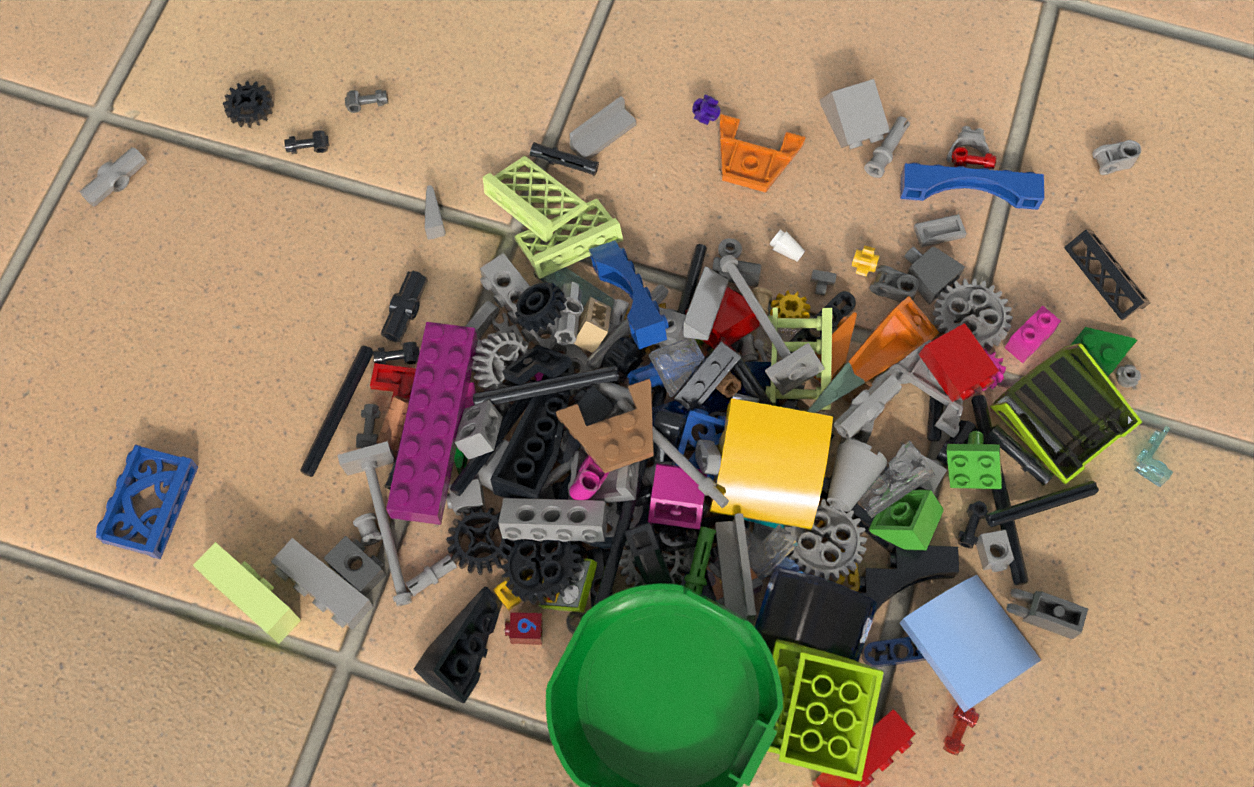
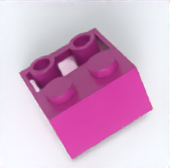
[648,463,707,529]

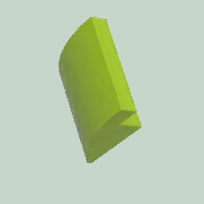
[768,639,884,781]

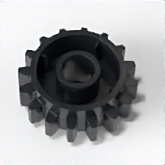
[515,282,567,333]
[601,336,648,385]

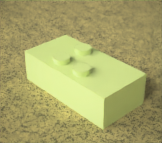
[193,542,301,644]

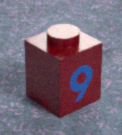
[505,612,543,645]

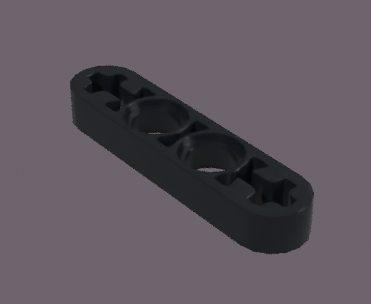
[789,291,856,354]
[657,514,750,552]

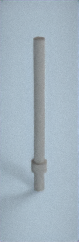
[617,398,729,508]

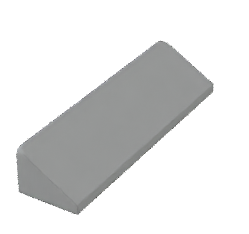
[683,267,728,340]

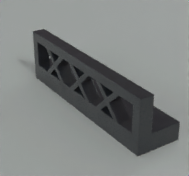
[1064,229,1150,321]

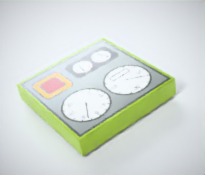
[539,559,597,612]

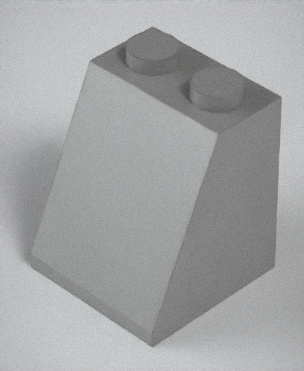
[819,79,890,150]

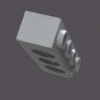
[498,498,608,543]

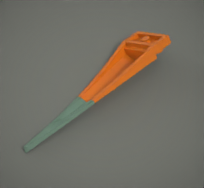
[807,296,939,413]

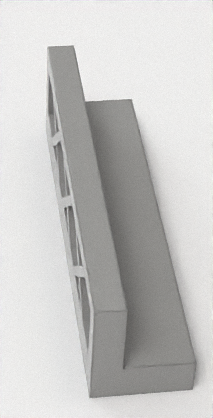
[715,513,756,624]

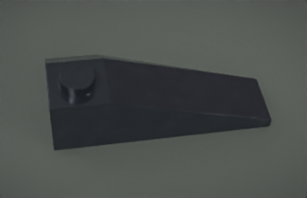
[413,587,502,703]

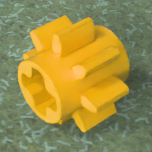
[852,245,879,277]

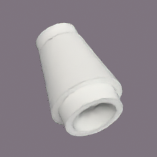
[769,229,805,262]

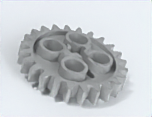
[933,279,1013,351]
[782,499,867,583]

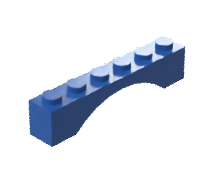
[900,163,1045,210]
[589,240,669,349]

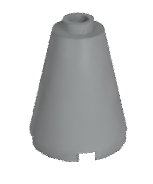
[827,439,887,513]

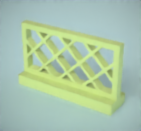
[483,156,587,242]
[514,199,623,279]

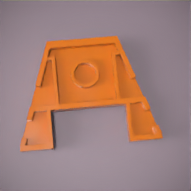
[719,114,806,192]

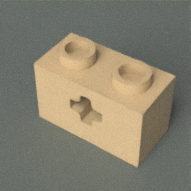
[574,297,612,353]

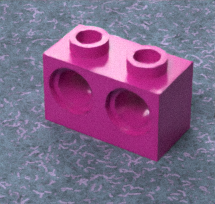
[1005,306,1061,363]

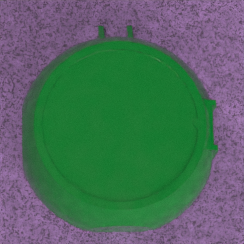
[545,584,783,787]

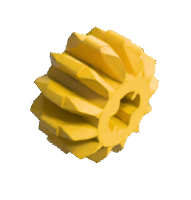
[770,290,811,332]

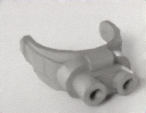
[946,126,989,162]

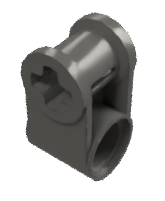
[870,265,919,303]

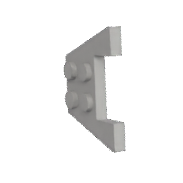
[872,340,963,438]

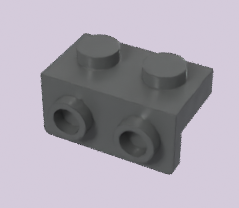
[712,257,761,287]

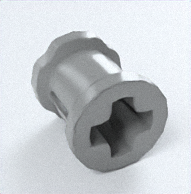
[353,513,382,546]

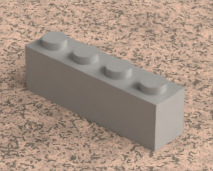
[271,538,373,630]

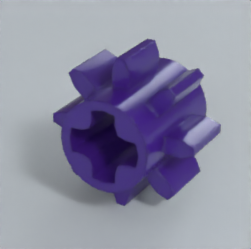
[692,95,720,125]

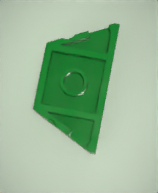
[1056,327,1137,404]

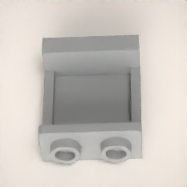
[568,450,640,503]

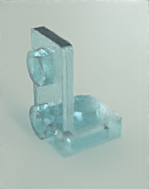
[1134,426,1173,487]

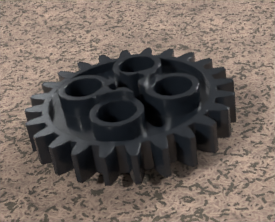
[501,539,584,605]

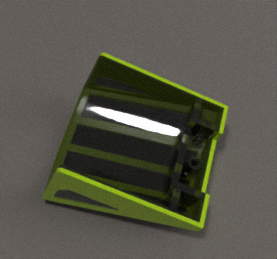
[990,343,1142,484]

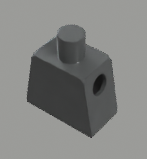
[904,247,965,305]

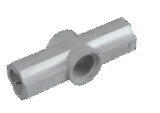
[79,147,147,207]
[554,282,584,346]
[833,373,902,439]

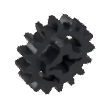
[223,81,274,128]

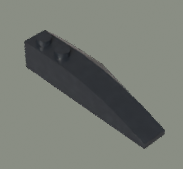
[490,365,575,499]

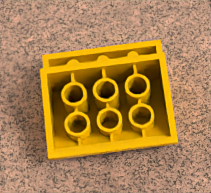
[710,398,833,529]

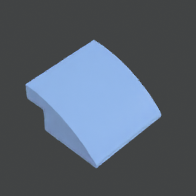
[900,575,1041,713]

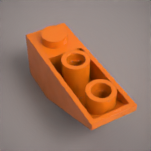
[813,312,857,383]

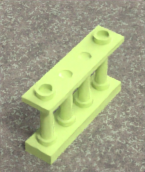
[766,308,832,410]

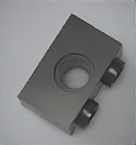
[324,536,386,597]

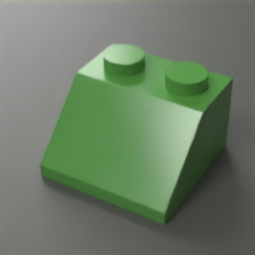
[869,490,944,550]

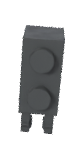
[1006,588,1088,640]

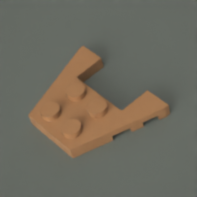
[556,379,654,473]

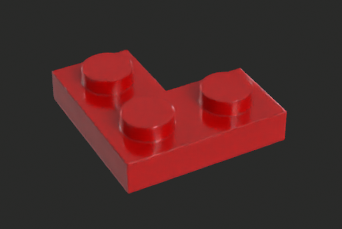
[370,363,416,402]

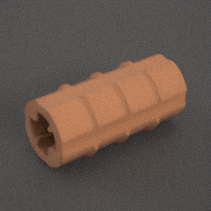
[376,396,409,450]

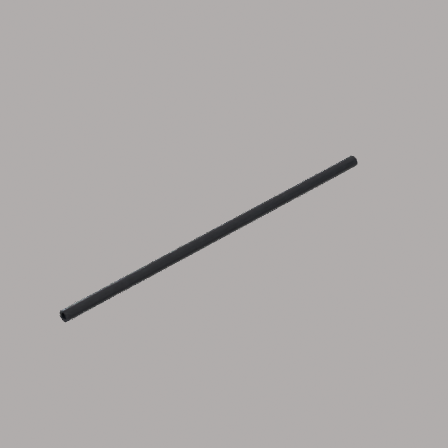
[594,244,707,606]

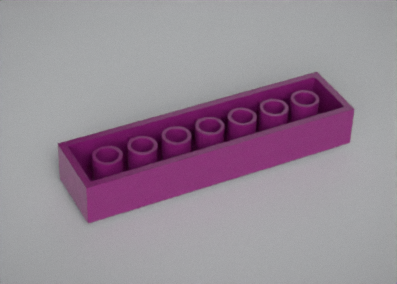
[386,322,478,525]

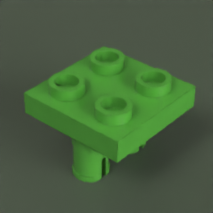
[947,431,1002,489]

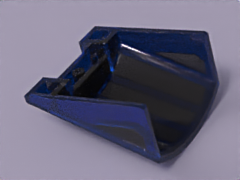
[755,567,877,662]

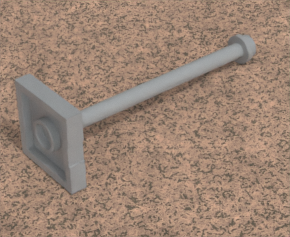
[720,255,825,396]
[338,441,413,606]

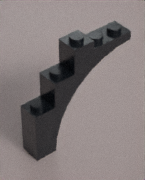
[827,545,959,662]

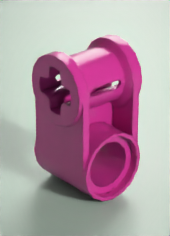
[569,455,609,500]

